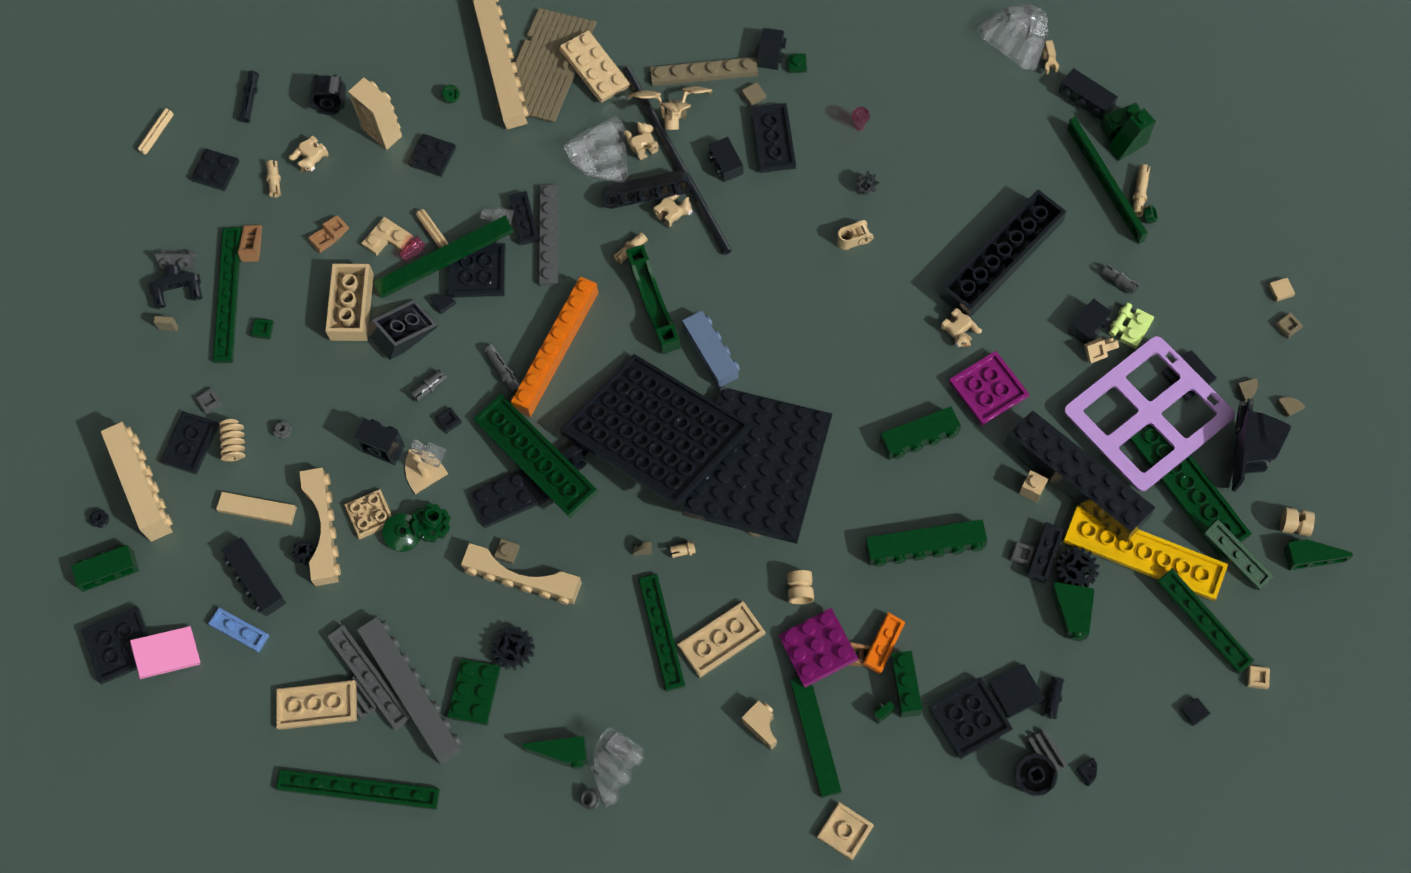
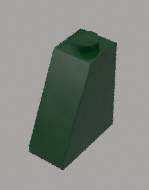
[1108,108,1156,161]
[1051,582,1095,641]

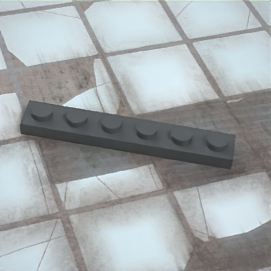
[539,185,559,286]
[327,625,412,731]

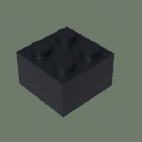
[354,418,405,466]

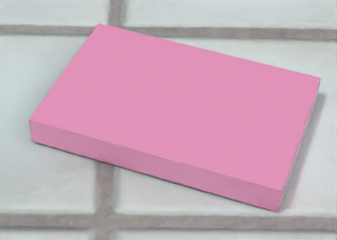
[130,626,200,679]

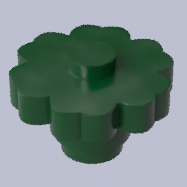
[411,503,451,543]

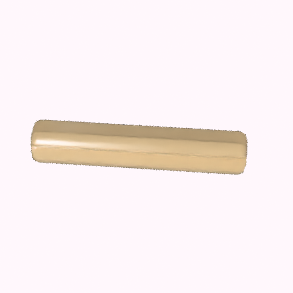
[138,108,173,155]
[416,209,449,248]

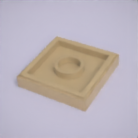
[817,802,874,861]

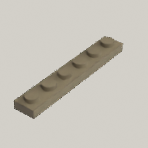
[650,57,758,86]

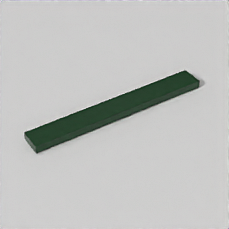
[1067,117,1147,244]
[374,215,514,299]
[213,227,242,363]
[276,769,440,810]

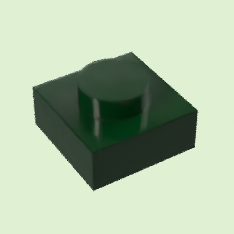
[788,53,807,73]
[873,701,895,724]

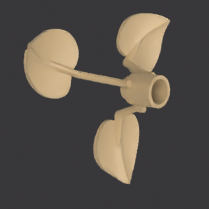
[628,86,712,130]

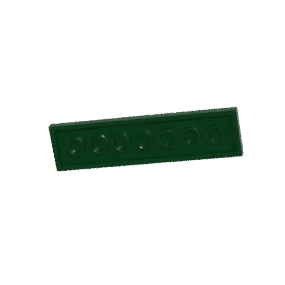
[473,394,599,518]
[1129,424,1252,556]

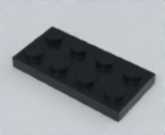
[751,103,796,173]
[470,470,551,528]

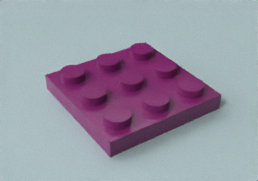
[949,351,1030,426]
[779,607,859,688]

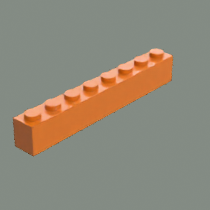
[511,276,598,417]

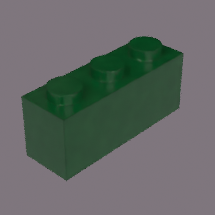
[71,545,139,592]
[890,650,922,718]

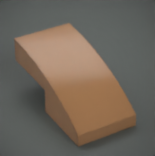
[308,215,349,253]

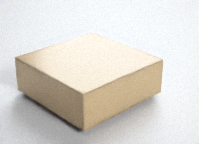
[1269,278,1295,302]
[1247,665,1270,689]

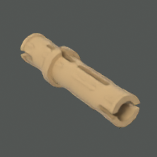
[1132,164,1150,217]

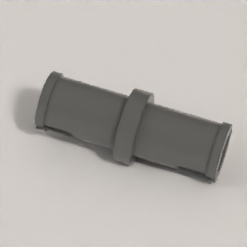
[1102,264,1140,294]
[410,369,447,402]

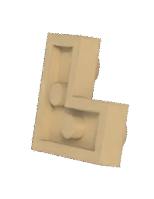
[361,217,414,256]

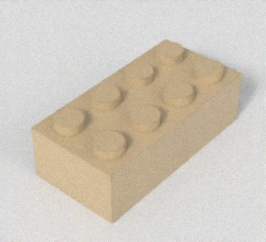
[348,78,402,150]
[326,264,374,341]

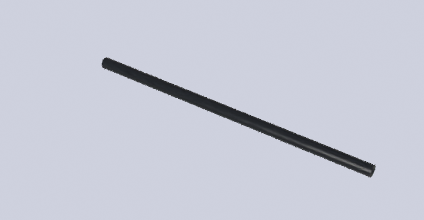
[622,66,732,255]

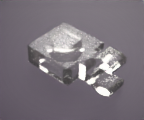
[480,206,514,227]
[411,440,447,468]

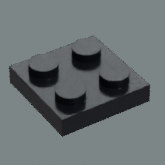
[408,134,456,177]
[191,148,240,191]

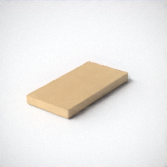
[677,601,766,678]
[276,680,357,730]

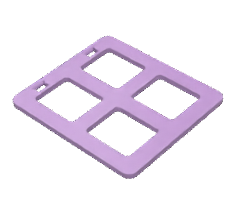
[1064,336,1235,492]

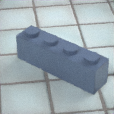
[682,311,740,388]

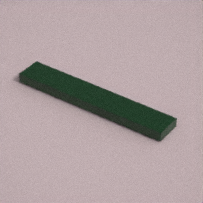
[1156,568,1255,674]
[638,574,686,692]
[790,677,842,798]

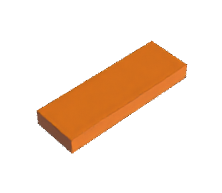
[862,612,905,674]

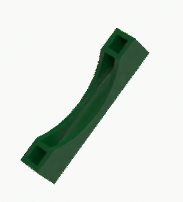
[626,244,681,354]

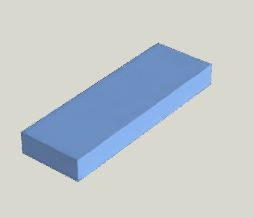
[208,607,269,653]

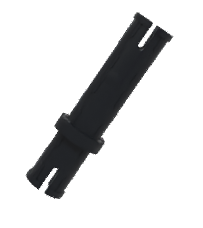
[239,71,259,123]

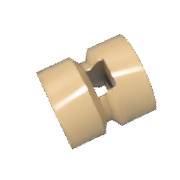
[1280,507,1315,537]
[787,570,814,604]

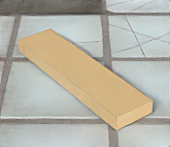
[216,492,297,526]

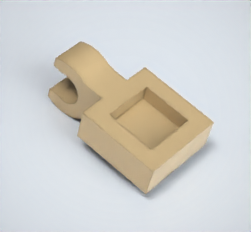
[1041,40,1059,74]
[1084,337,1119,363]

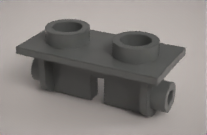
[155,250,196,269]

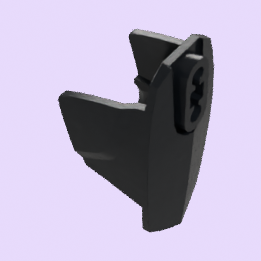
[1232,398,1291,492]

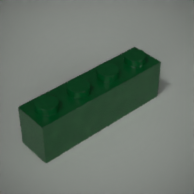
[880,406,961,460]

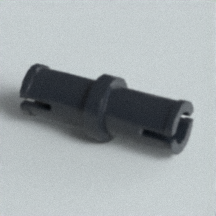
[1044,676,1065,719]

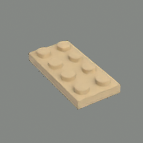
[559,30,630,103]

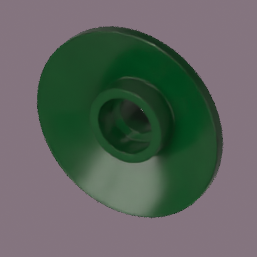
[382,513,421,552]

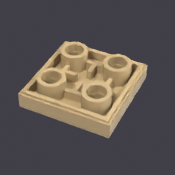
[344,489,392,539]

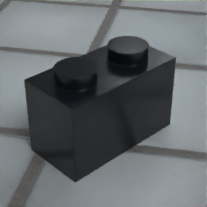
[757,28,787,70]
[707,137,743,182]
[1068,298,1112,344]

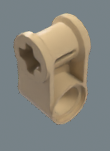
[837,220,874,250]

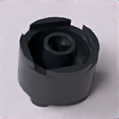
[309,75,346,115]
[1014,753,1058,796]

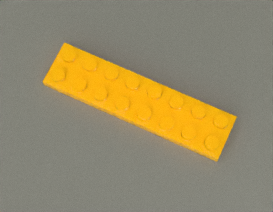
[1063,506,1228,601]

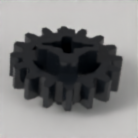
[1055,547,1100,588]
[491,626,535,670]

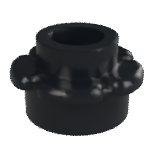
[90,509,109,528]

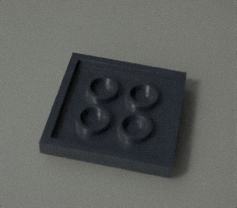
[448,243,506,298]
[81,606,149,685]
[928,676,1013,760]

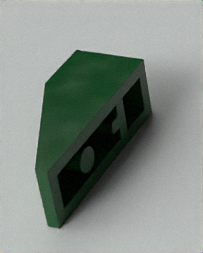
[1283,538,1353,571]
[523,736,588,769]

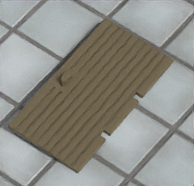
[496,8,596,123]

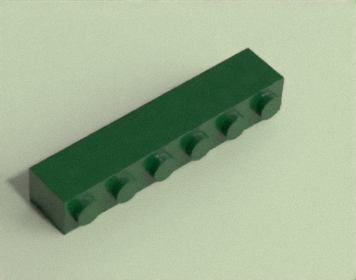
[865,519,988,567]

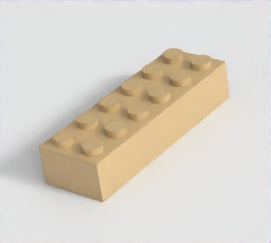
[101,422,173,542]

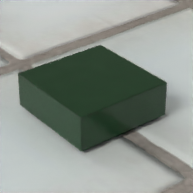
[251,318,274,339]

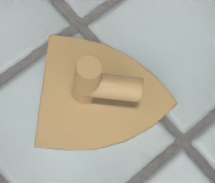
[405,449,448,494]

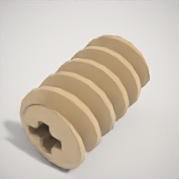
[219,419,245,462]

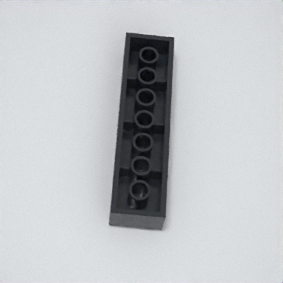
[940,189,1067,317]
[1004,410,1155,543]

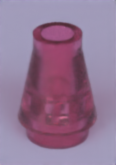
[852,107,870,131]
[399,235,426,261]

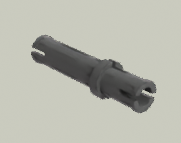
[484,344,520,395]

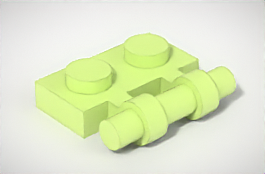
[1108,303,1154,349]

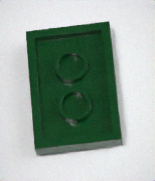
[447,659,501,726]

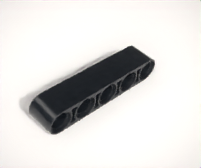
[602,170,690,209]

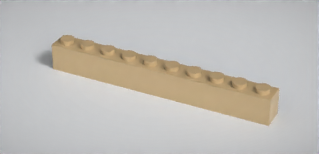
[473,0,529,130]

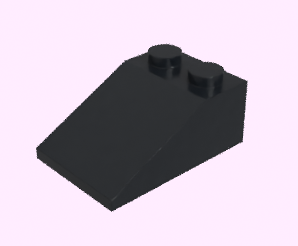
[367,300,438,360]

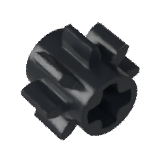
[855,171,879,195]
[291,540,316,565]

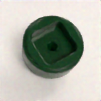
[441,85,460,104]
[1143,204,1158,224]

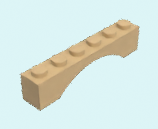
[299,468,341,586]
[461,543,582,605]

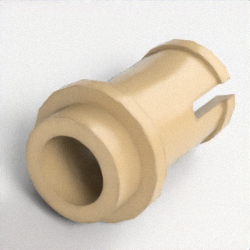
[670,541,696,558]

